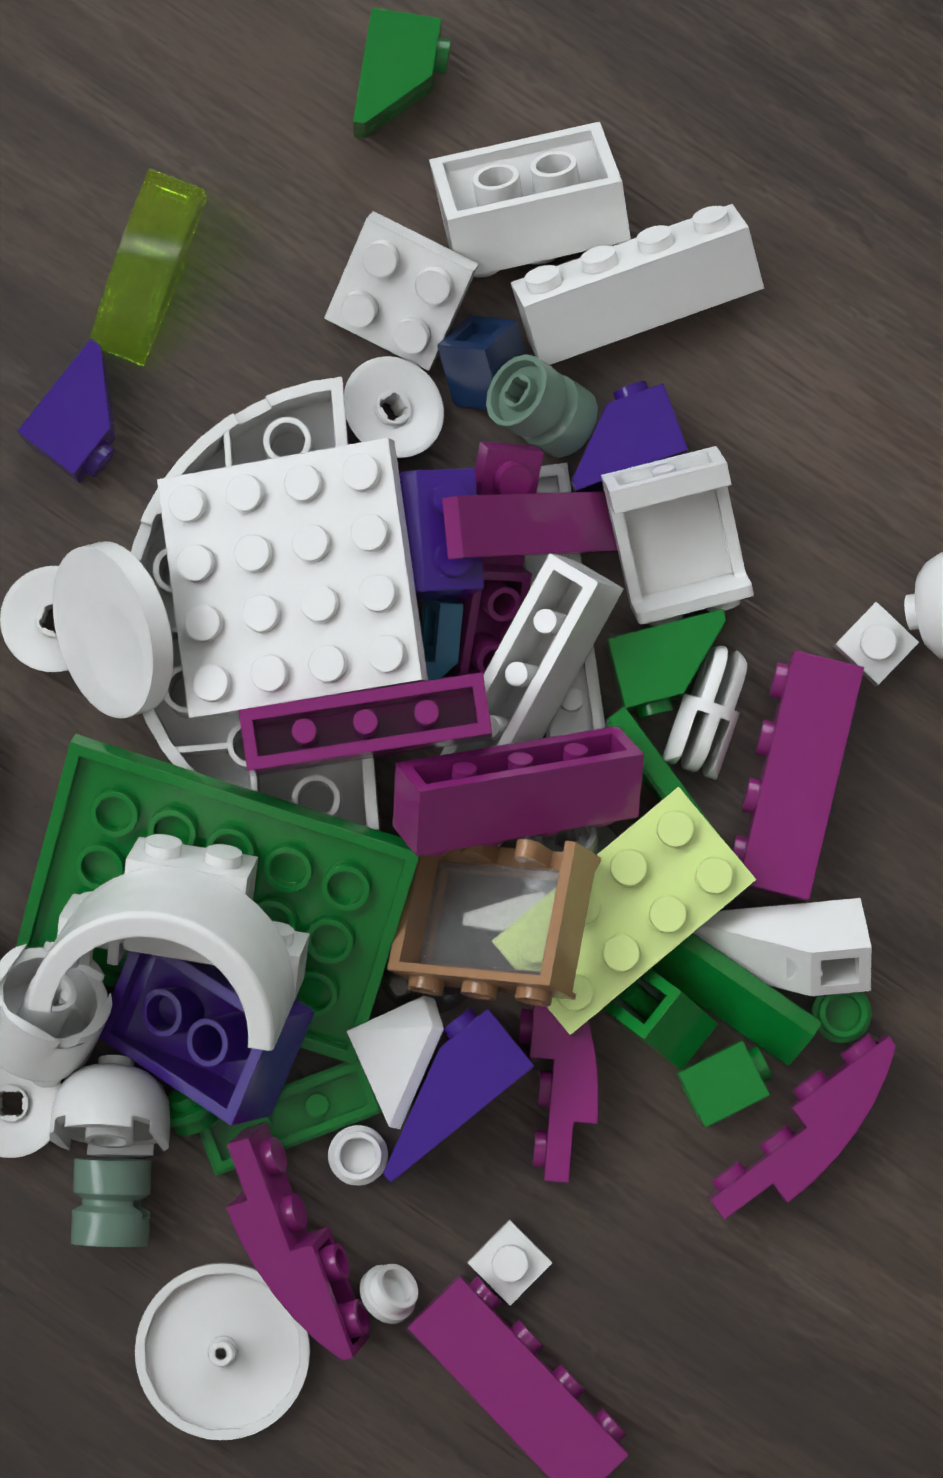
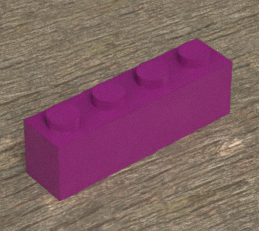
[731,650,864,902]
[238,672,492,776]
[393,726,644,856]
[407,1274,628,1478]

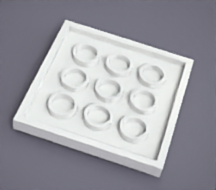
[157,438,428,719]

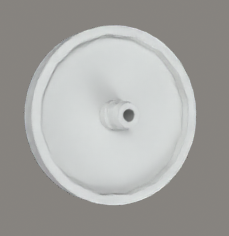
[53,541,173,718]
[135,1262,311,1440]

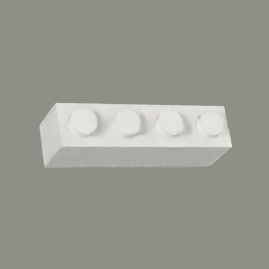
[510,204,764,365]
[440,553,624,755]

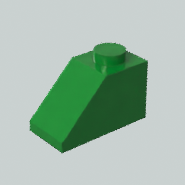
[353,7,451,138]
[605,609,726,719]
[602,969,718,1071]

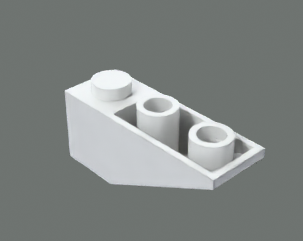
[693,898,872,996]

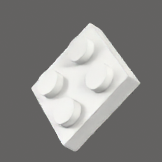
[324,211,479,371]

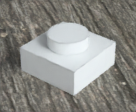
[833,602,919,687]
[467,1219,552,1306]

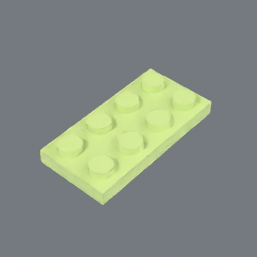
[493,787,756,1035]

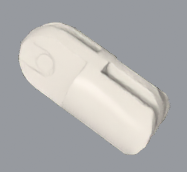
[662,646,747,780]

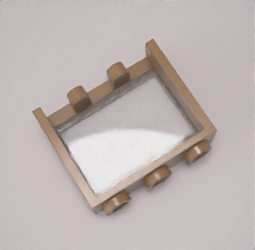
[387,839,601,1007]

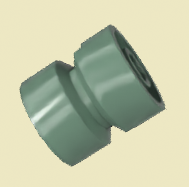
[486,354,598,458]
[71,1158,152,1247]

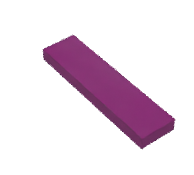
[442,492,618,560]

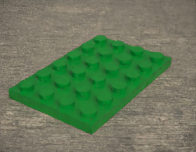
[15,734,420,1065]

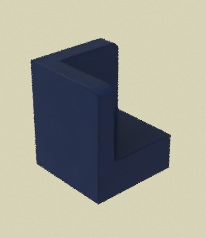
[437,315,526,410]

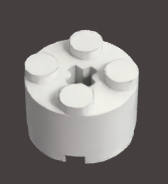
[0,941,112,1088]

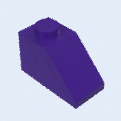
[17,338,116,483]
[571,381,688,492]

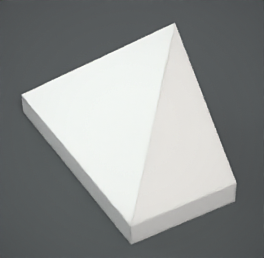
[347,996,444,1129]

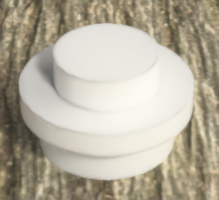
[328,1125,388,1186]
[360,1264,418,1324]

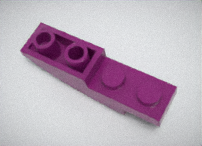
[453,442,543,677]
[518,1005,598,1183]
[706,1034,896,1220]
[226,1121,370,1361]

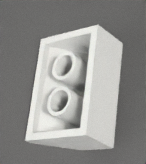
[429,122,631,277]

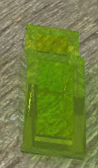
[89,168,207,366]

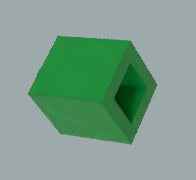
[675,1041,773,1128]

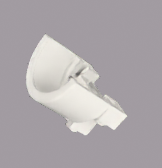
[27,834,310,1051]

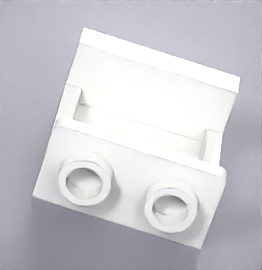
[601,446,754,626]

